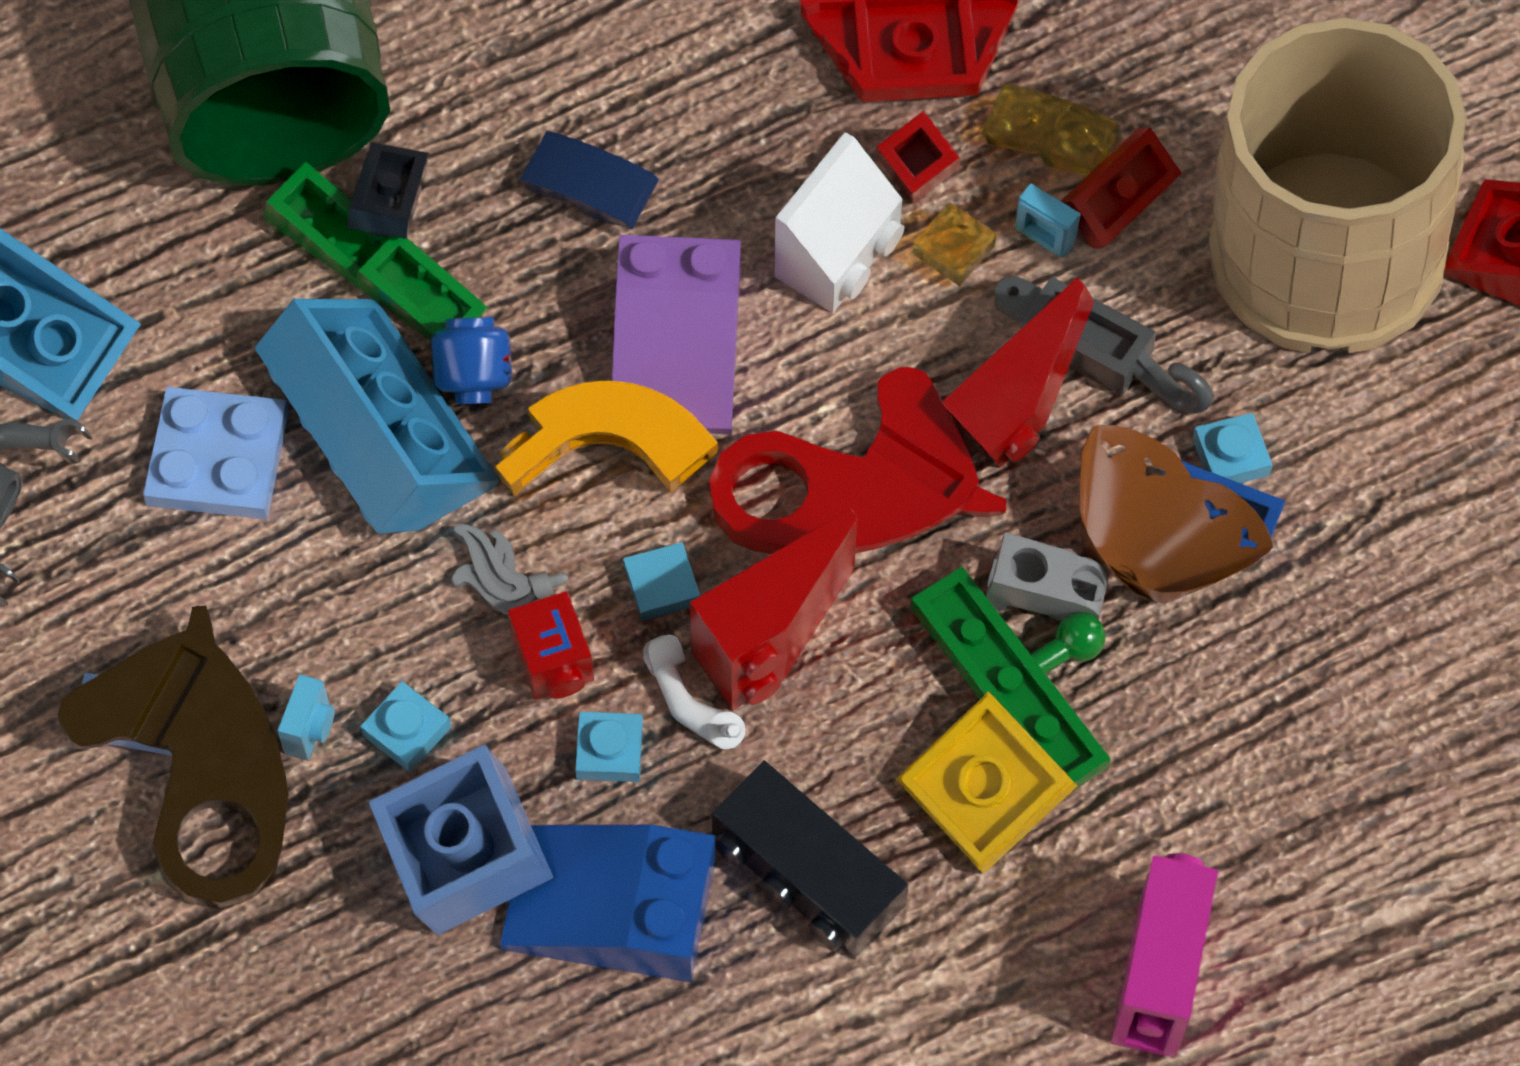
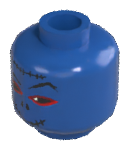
[431,317,512,404]

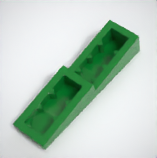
[263,162,488,341]

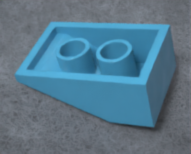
[0,228,141,421]

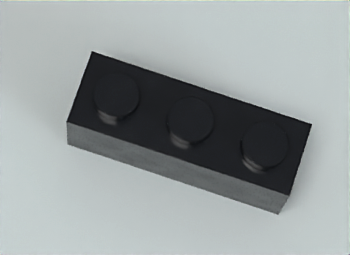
[712,760,909,960]

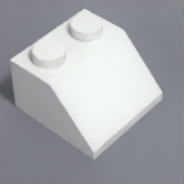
[774,132,904,313]

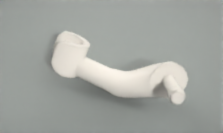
[643,635,746,749]

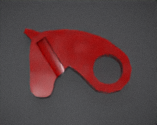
[709,367,1006,554]

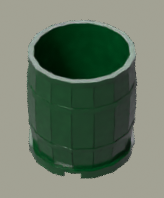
[129,0,391,185]

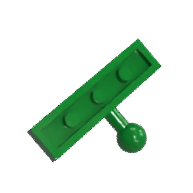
[910,566,1111,792]

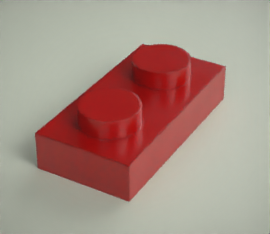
[1061,127,1182,248]

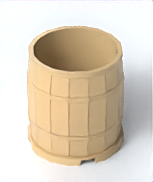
[1208,17,1467,353]

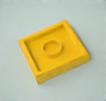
[896,691,1077,874]

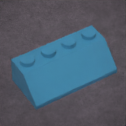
[254,299,500,534]

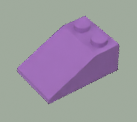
[612,235,741,435]

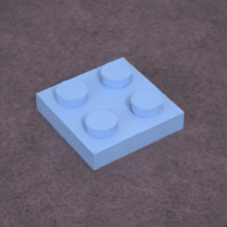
[143,387,289,520]

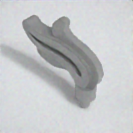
[452,524,568,615]

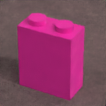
[1110,853,1219,1058]

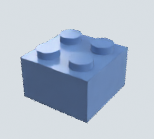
[369,744,554,935]

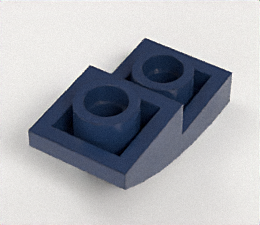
[520,130,659,230]

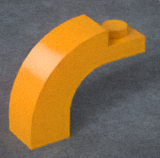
[495,381,718,496]

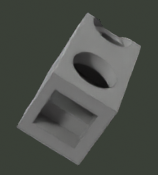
[984,532,1109,622]

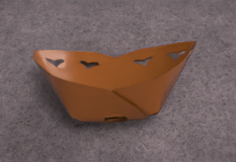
[1079,425,1273,604]

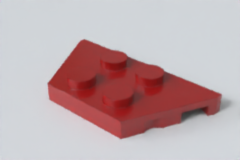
[799,0,1020,102]

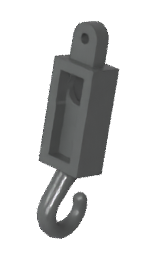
[995,276,1214,414]

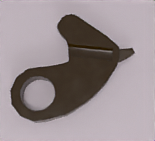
[58,605,288,909]

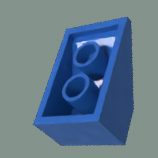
[500,824,715,983]

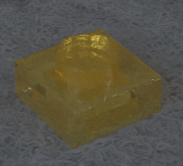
[912,202,997,286]

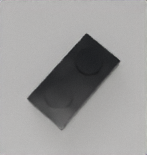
[347,142,429,239]

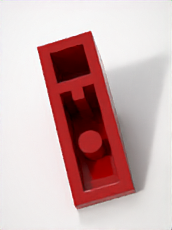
[941,277,1094,468]

